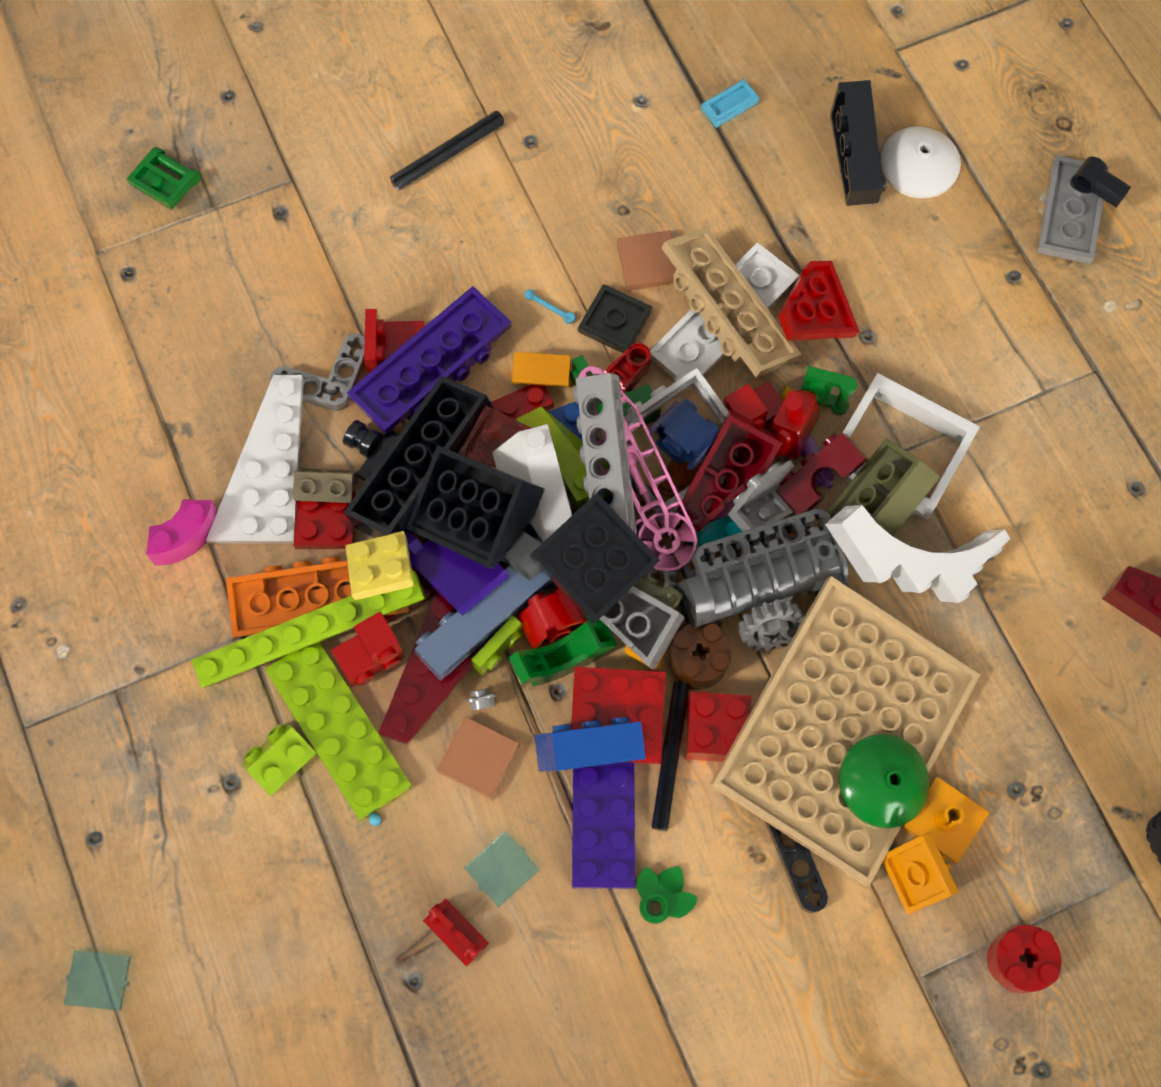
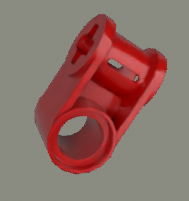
[604,343,651,393]

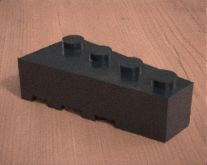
[830,80,886,206]

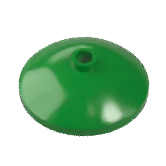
[839,734,929,828]

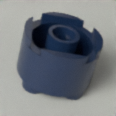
[649,399,719,469]

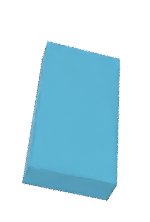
[701,79,759,128]

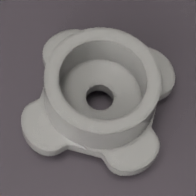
[466,688,497,710]

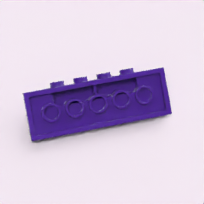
[347,286,512,434]

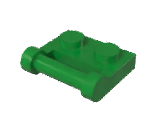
[126,147,201,210]
[800,366,857,416]

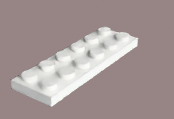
[650,242,800,391]

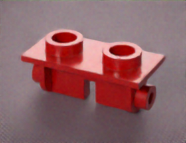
[423,898,490,967]

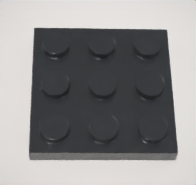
[529,493,660,624]

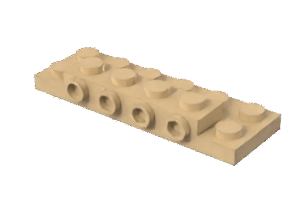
[662,227,802,378]

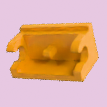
[512,352,571,388]

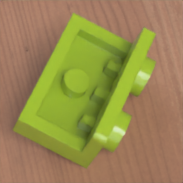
[471,615,522,676]
[241,722,316,796]

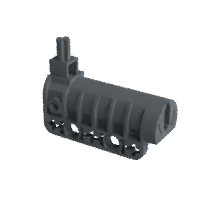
[673,509,849,628]

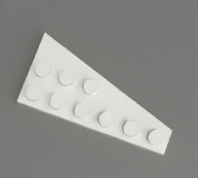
[206,375,304,544]

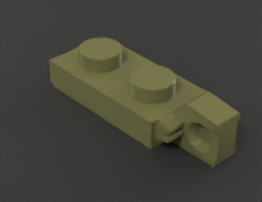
[634,574,683,610]

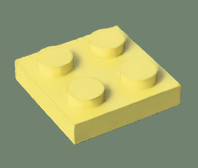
[345,531,414,600]

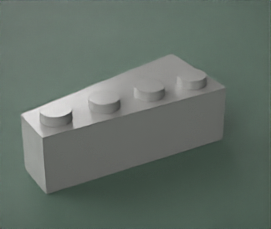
[600,586,685,670]

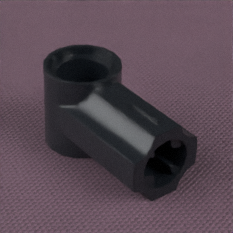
[1071,156,1131,208]

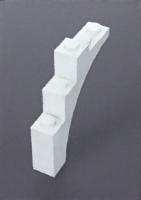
[825,505,1010,603]

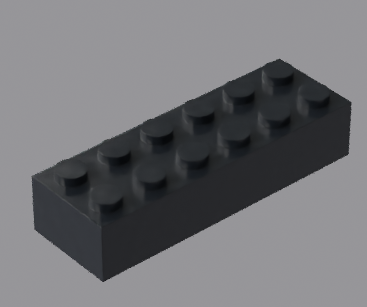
[344,375,497,538]

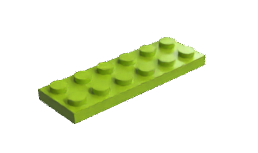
[265,642,412,821]

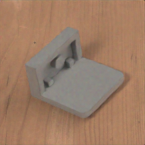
[728,461,794,537]

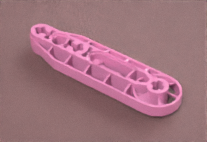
[578,366,698,572]

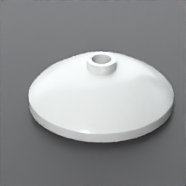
[881,126,961,198]

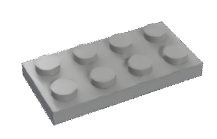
[1036,155,1109,264]

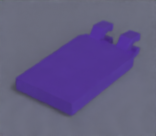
[406,532,509,616]

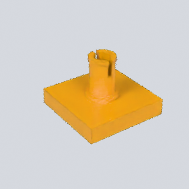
[902,777,990,865]
[883,832,959,915]

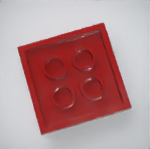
[571,667,666,764]

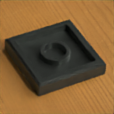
[578,284,652,353]

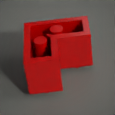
[723,381,783,430]
[331,612,404,687]

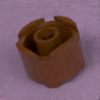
[669,623,732,690]

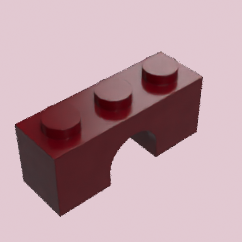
[775,432,869,515]

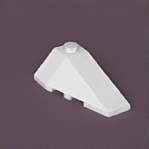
[492,424,572,542]

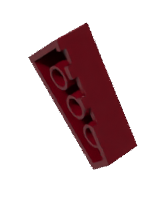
[1102,566,1161,637]

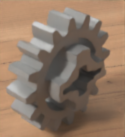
[739,599,804,652]

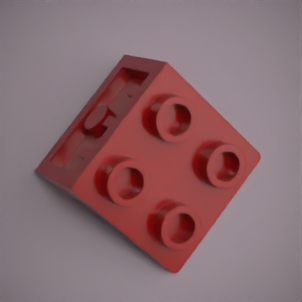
[364,309,425,374]

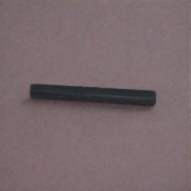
[390,110,504,190]
[651,681,690,831]

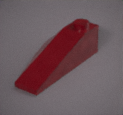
[675,409,783,532]

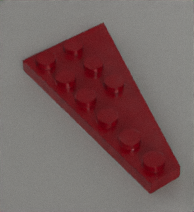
[378,591,515,745]

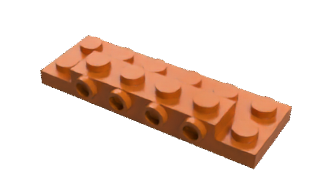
[226,557,411,638]

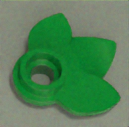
[636,866,698,924]

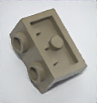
[293,468,358,503]

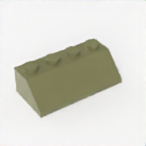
[816,438,940,555]

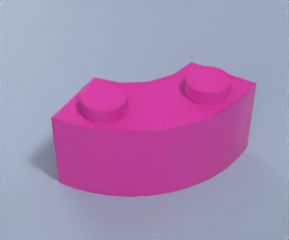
[146,499,218,566]

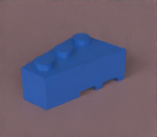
[534,717,646,772]

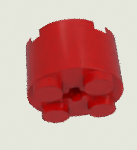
[516,588,586,649]
[987,925,1062,994]

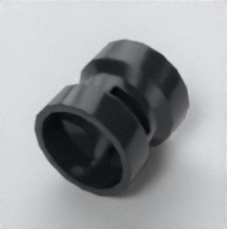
[343,420,383,458]

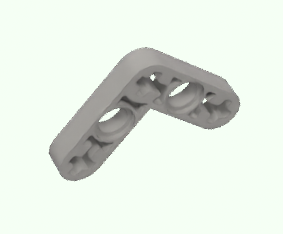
[270,333,365,411]

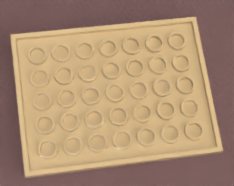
[710,576,980,886]

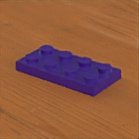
[572,763,635,889]

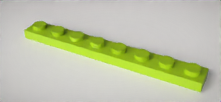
[191,571,426,688]

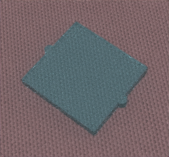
[464,831,539,908]
[64,950,131,1011]

